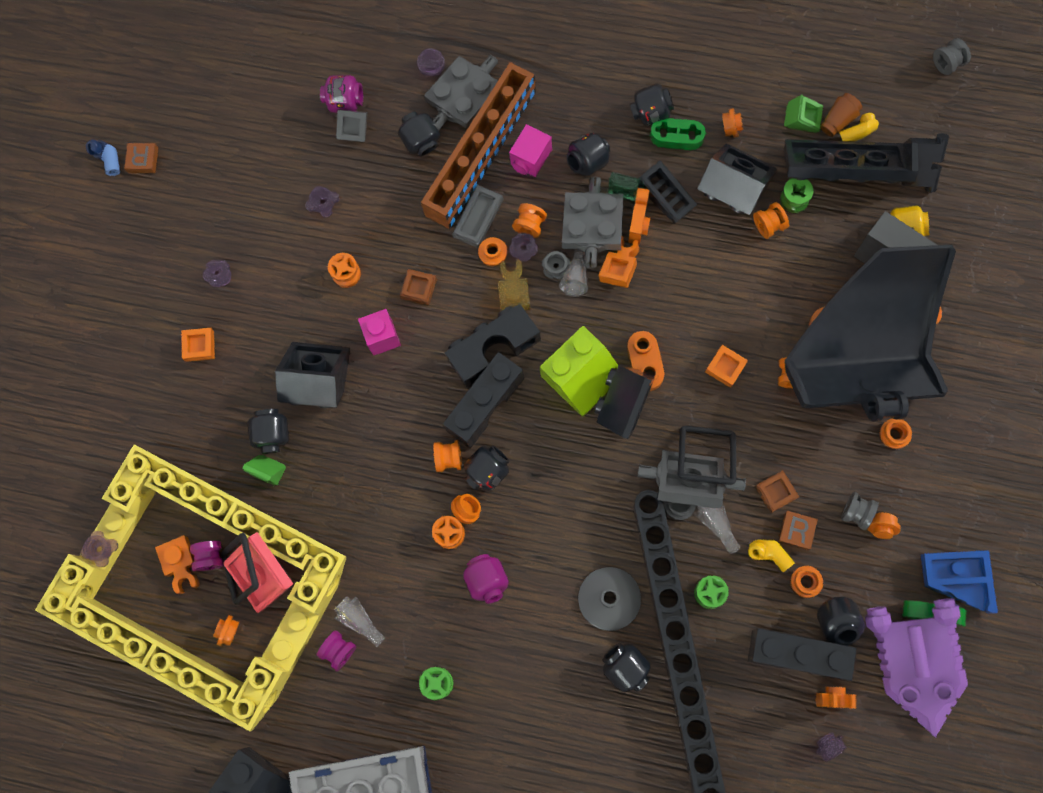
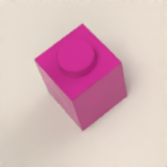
[509,124,552,177]
[358,309,401,356]

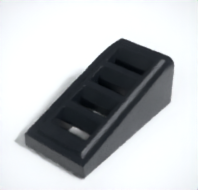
[634,160,697,224]

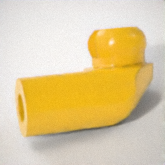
[839,113,879,142]
[748,539,795,572]

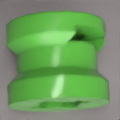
[780,178,814,213]
[694,576,729,609]
[419,667,454,700]

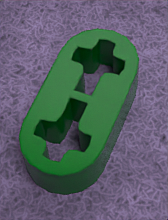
[650,118,706,150]
[902,600,967,627]

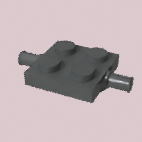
[424,55,498,131]
[562,177,623,268]
[638,450,746,509]

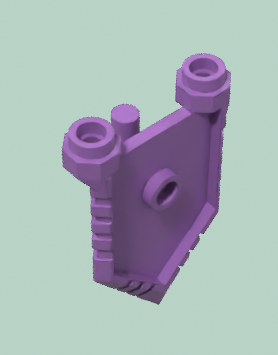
[865,598,968,737]

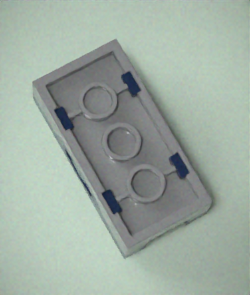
[289,745,432,793]

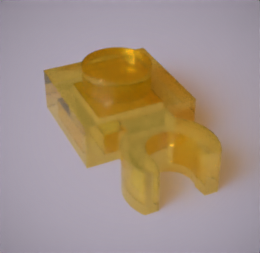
[498,260,530,311]

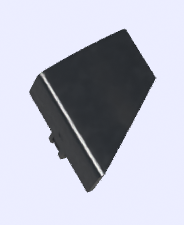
[785,245,956,422]

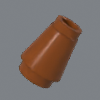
[820,93,863,137]

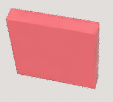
[223,532,293,613]

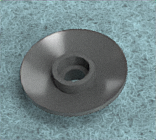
[578,567,641,631]

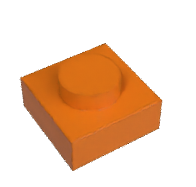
[181,328,215,362]
[705,345,748,388]

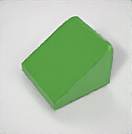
[784,95,823,133]
[242,455,286,486]

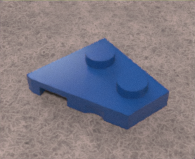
[921,550,998,614]

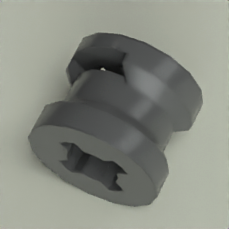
[933,38,971,75]
[841,491,879,531]

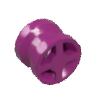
[190,541,224,571]
[316,630,356,671]

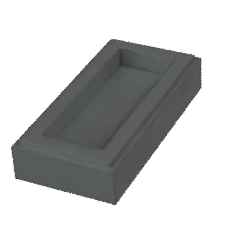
[452,185,504,248]

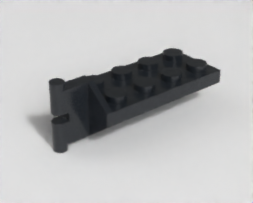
[784,133,949,192]

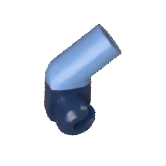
[86,139,120,176]

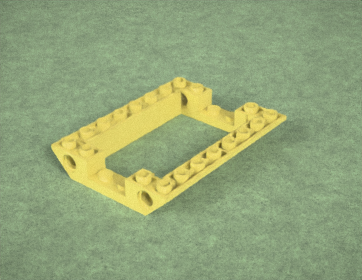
[35,445,346,731]

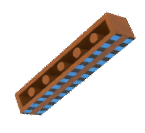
[421,62,536,229]

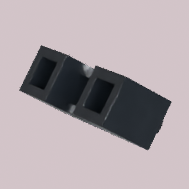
[445,303,541,389]
[443,352,524,449]
[747,628,856,681]

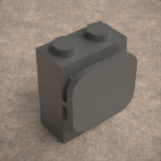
[854,211,937,263]

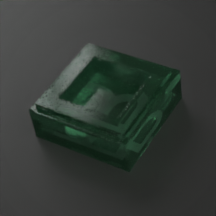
[608,172,640,201]

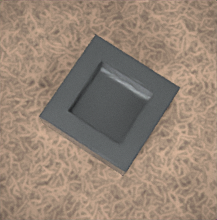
[336,109,367,142]

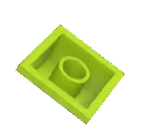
[540,326,618,417]

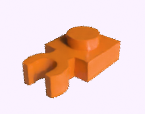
[628,188,650,245]
[599,237,639,288]
[155,535,199,594]
[816,687,856,709]

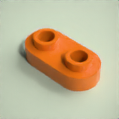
[627,331,664,391]

